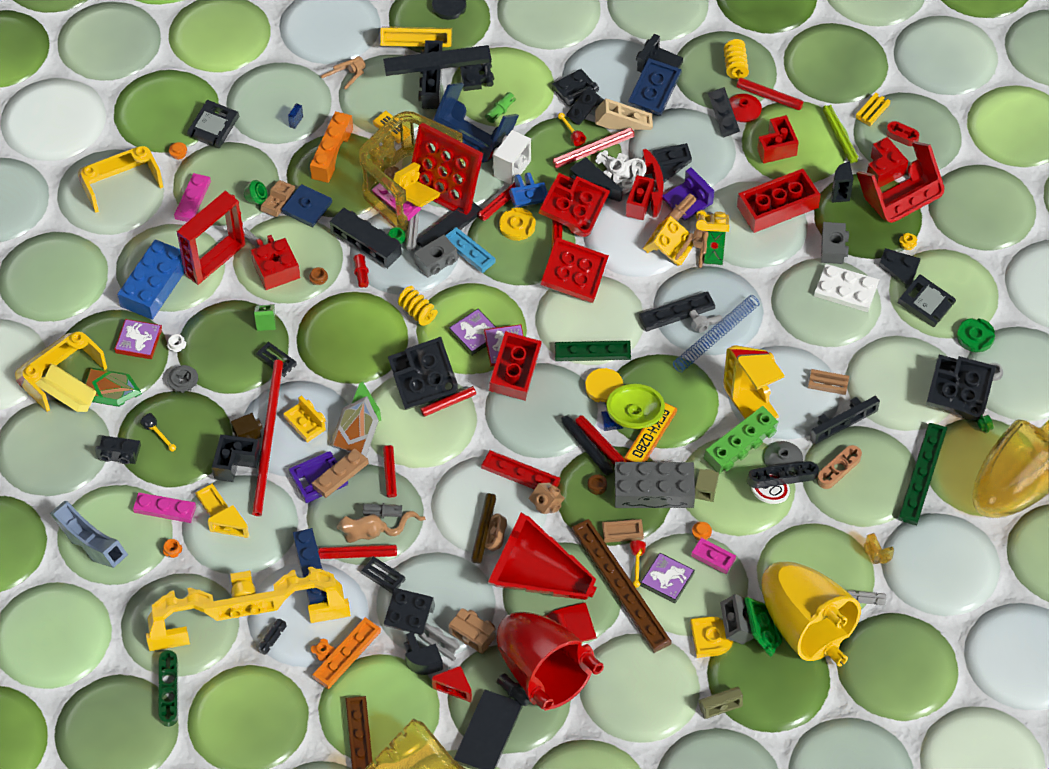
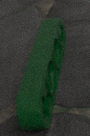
[158,650,178,727]

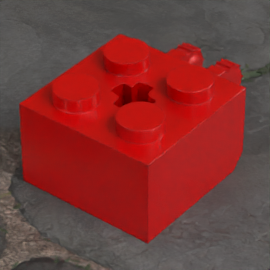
[251,235,300,290]

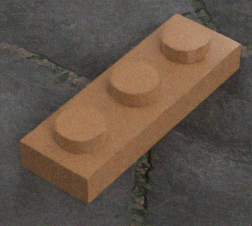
[312,449,369,498]

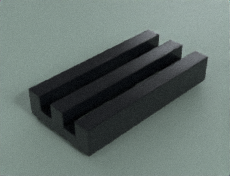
[256,341,297,377]
[361,556,406,594]

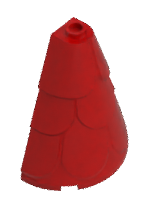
[488,512,597,600]

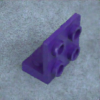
[663,167,714,221]

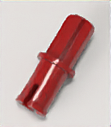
[353,254,369,288]

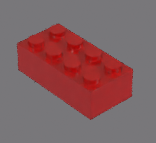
[737,168,821,233]

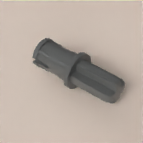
[363,503,402,519]

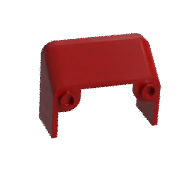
[856,141,945,223]

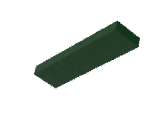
[555,340,631,362]

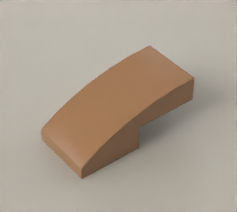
[261,180,295,217]

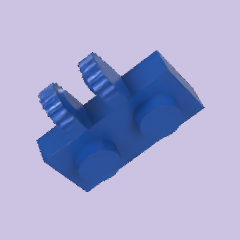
[509,172,548,208]

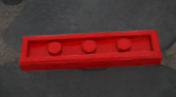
[481,450,560,490]

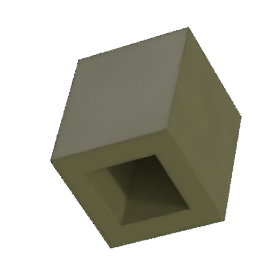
[695,469,719,502]

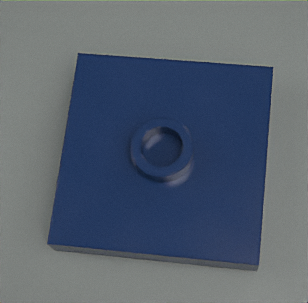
[282,184,332,228]

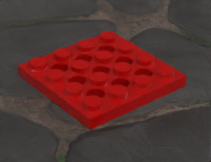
[411,123,483,215]

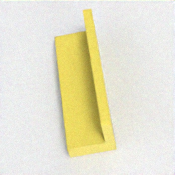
[35,364,96,412]

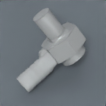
[689,310,723,333]

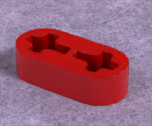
[886,121,920,146]

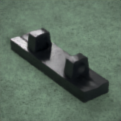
[810,395,880,445]

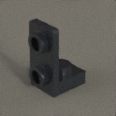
[566,87,604,125]

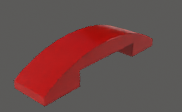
[642,149,664,218]

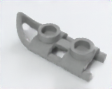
[420,623,460,661]

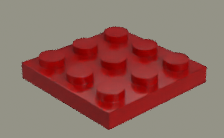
[540,237,609,303]

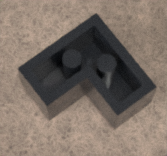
[212,434,261,482]

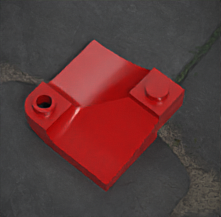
[539,173,610,237]

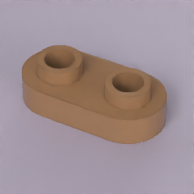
[485,513,507,552]

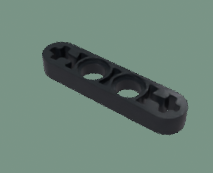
[747,461,819,488]

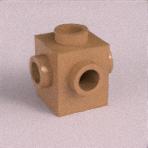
[528,483,565,514]

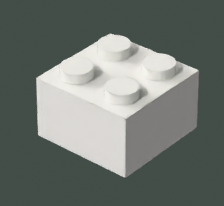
[492,130,531,185]

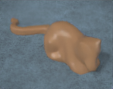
[337,511,426,543]

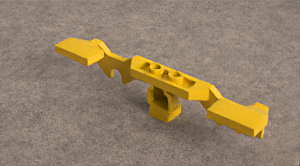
[146,567,351,652]

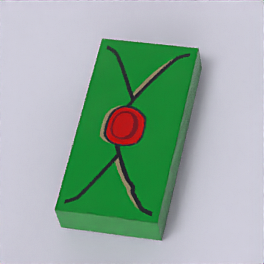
[704,231,726,265]

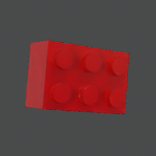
[489,331,542,401]

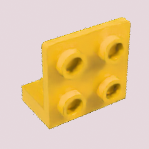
[391,162,440,207]
[642,216,694,266]

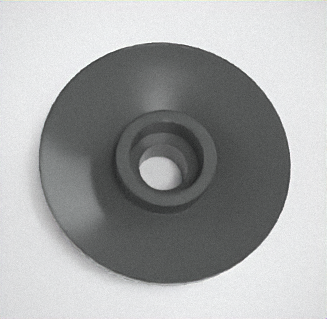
[764,441,803,475]

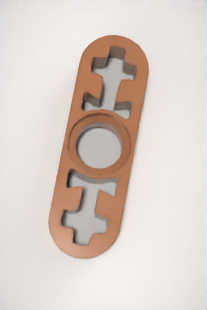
[817,445,862,489]

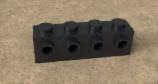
[418,40,443,109]
[330,208,402,269]

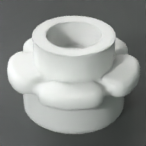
[167,334,186,352]

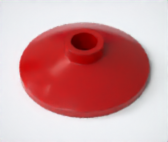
[729,94,762,123]

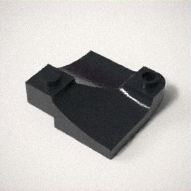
[388,337,458,410]
[926,354,996,421]

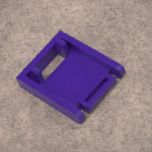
[289,451,348,503]

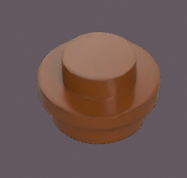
[309,267,328,285]

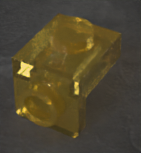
[864,533,894,564]

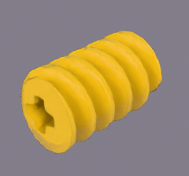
[724,39,749,79]
[398,285,438,326]

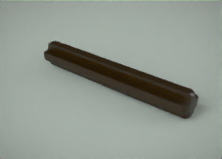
[471,493,496,564]

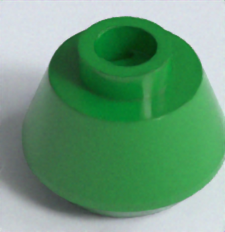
[244,180,267,204]

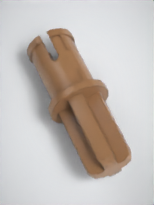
[664,194,697,221]

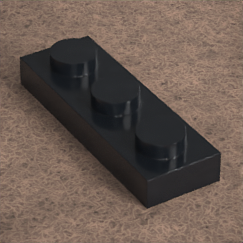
[708,87,740,138]

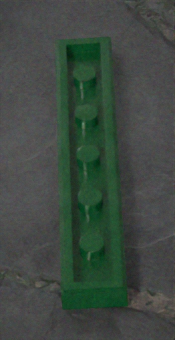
[898,422,948,526]

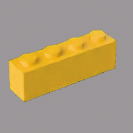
[380,26,452,47]

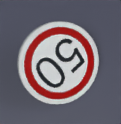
[751,474,790,504]

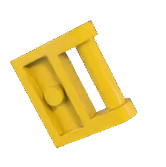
[696,210,729,232]

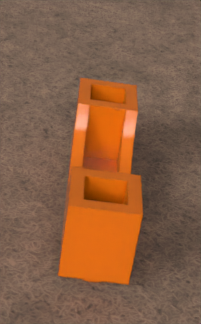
[310,111,353,183]

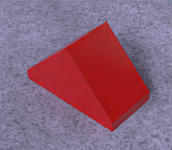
[432,666,472,703]

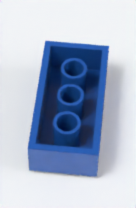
[117,239,185,320]

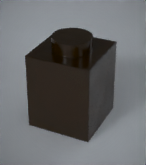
[231,413,263,439]

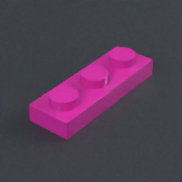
[174,173,211,222]
[372,179,421,221]
[133,492,196,523]

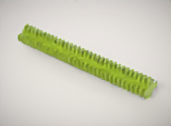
[822,105,859,164]

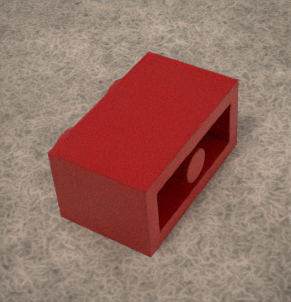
[626,175,654,220]

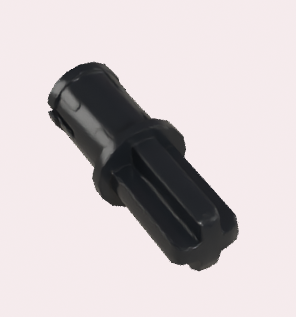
[497,673,531,706]

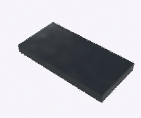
[453,689,523,769]

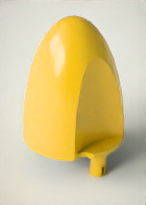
[761,562,861,667]

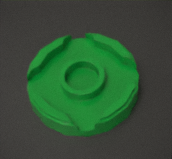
[957,318,995,353]

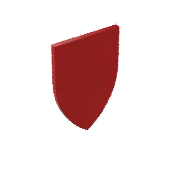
[545,602,597,642]

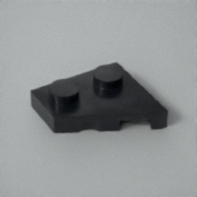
[652,143,692,183]
[879,248,921,289]

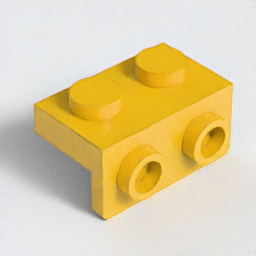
[283,395,326,443]

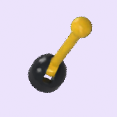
[140,413,176,452]

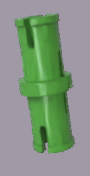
[485,92,516,123]

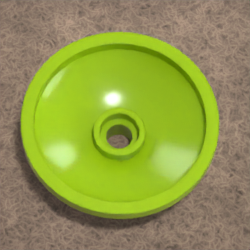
[607,384,665,429]

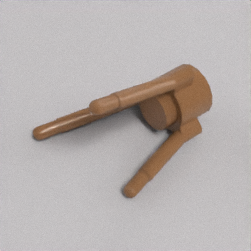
[321,56,366,90]
[675,229,709,268]

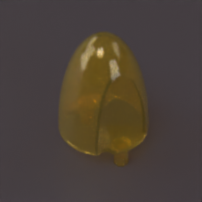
[972,419,1049,518]

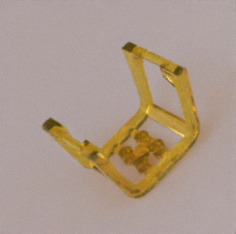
[359,111,464,232]

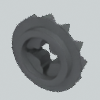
[168,365,199,393]

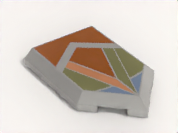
[330,396,379,457]

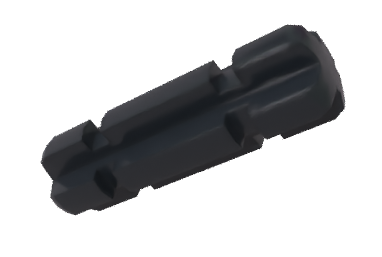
[257,619,287,655]

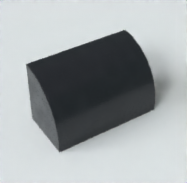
[831,162,853,203]

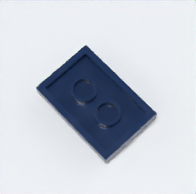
[628,58,682,116]

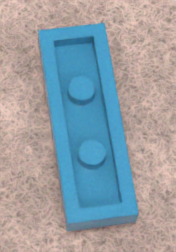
[446,227,496,273]

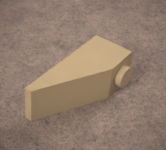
[595,98,653,130]

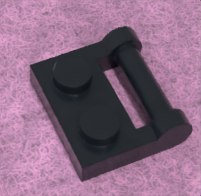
[552,69,599,107]

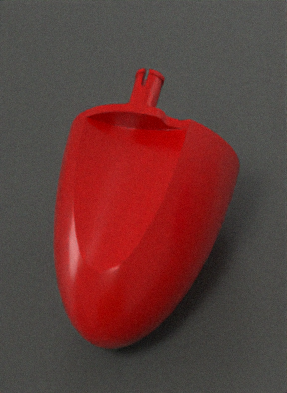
[497,612,604,711]

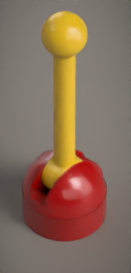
[558,113,586,146]
[630,540,646,588]

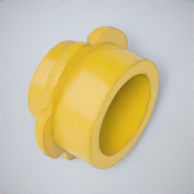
[899,233,918,250]

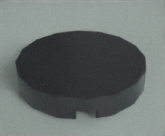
[432,0,467,20]

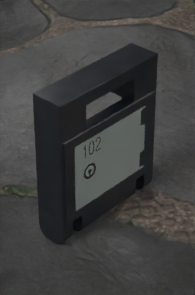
[187,100,240,148]
[897,274,956,327]

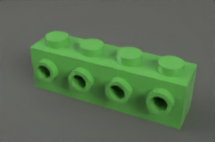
[703,406,779,474]

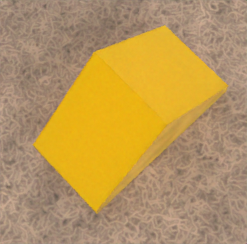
[208,505,249,538]

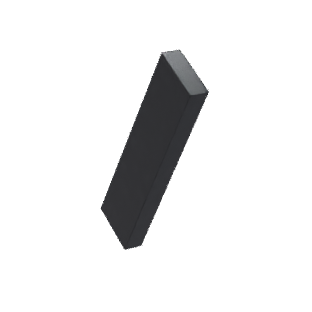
[417,202,482,248]
[639,291,716,332]

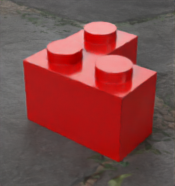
[757,115,799,164]
[867,137,909,187]

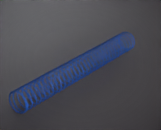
[673,295,760,372]

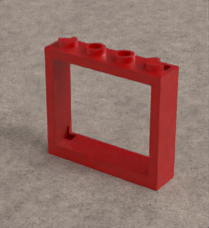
[176,191,246,285]

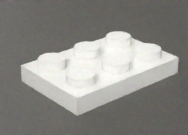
[814,264,880,312]

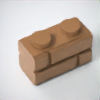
[449,608,496,654]

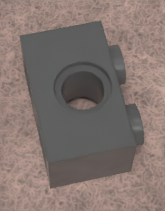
[821,222,849,264]
[414,235,458,278]
[720,594,754,644]

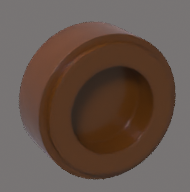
[588,475,607,495]

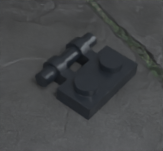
[460,63,494,91]

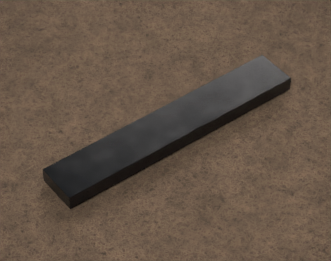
[383,45,492,76]

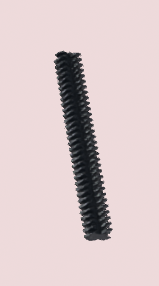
[561,414,614,476]

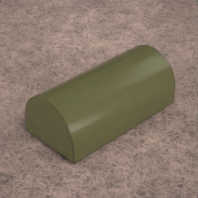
[699,686,743,719]

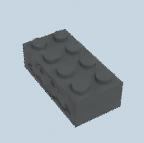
[615,462,695,508]

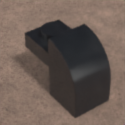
[404,632,443,675]

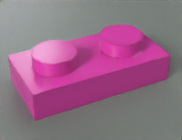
[691,538,736,574]

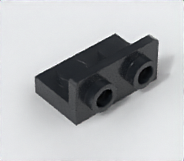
[95,435,141,464]

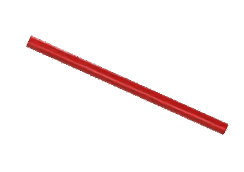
[252,360,283,516]

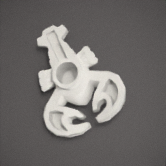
[595,150,646,194]

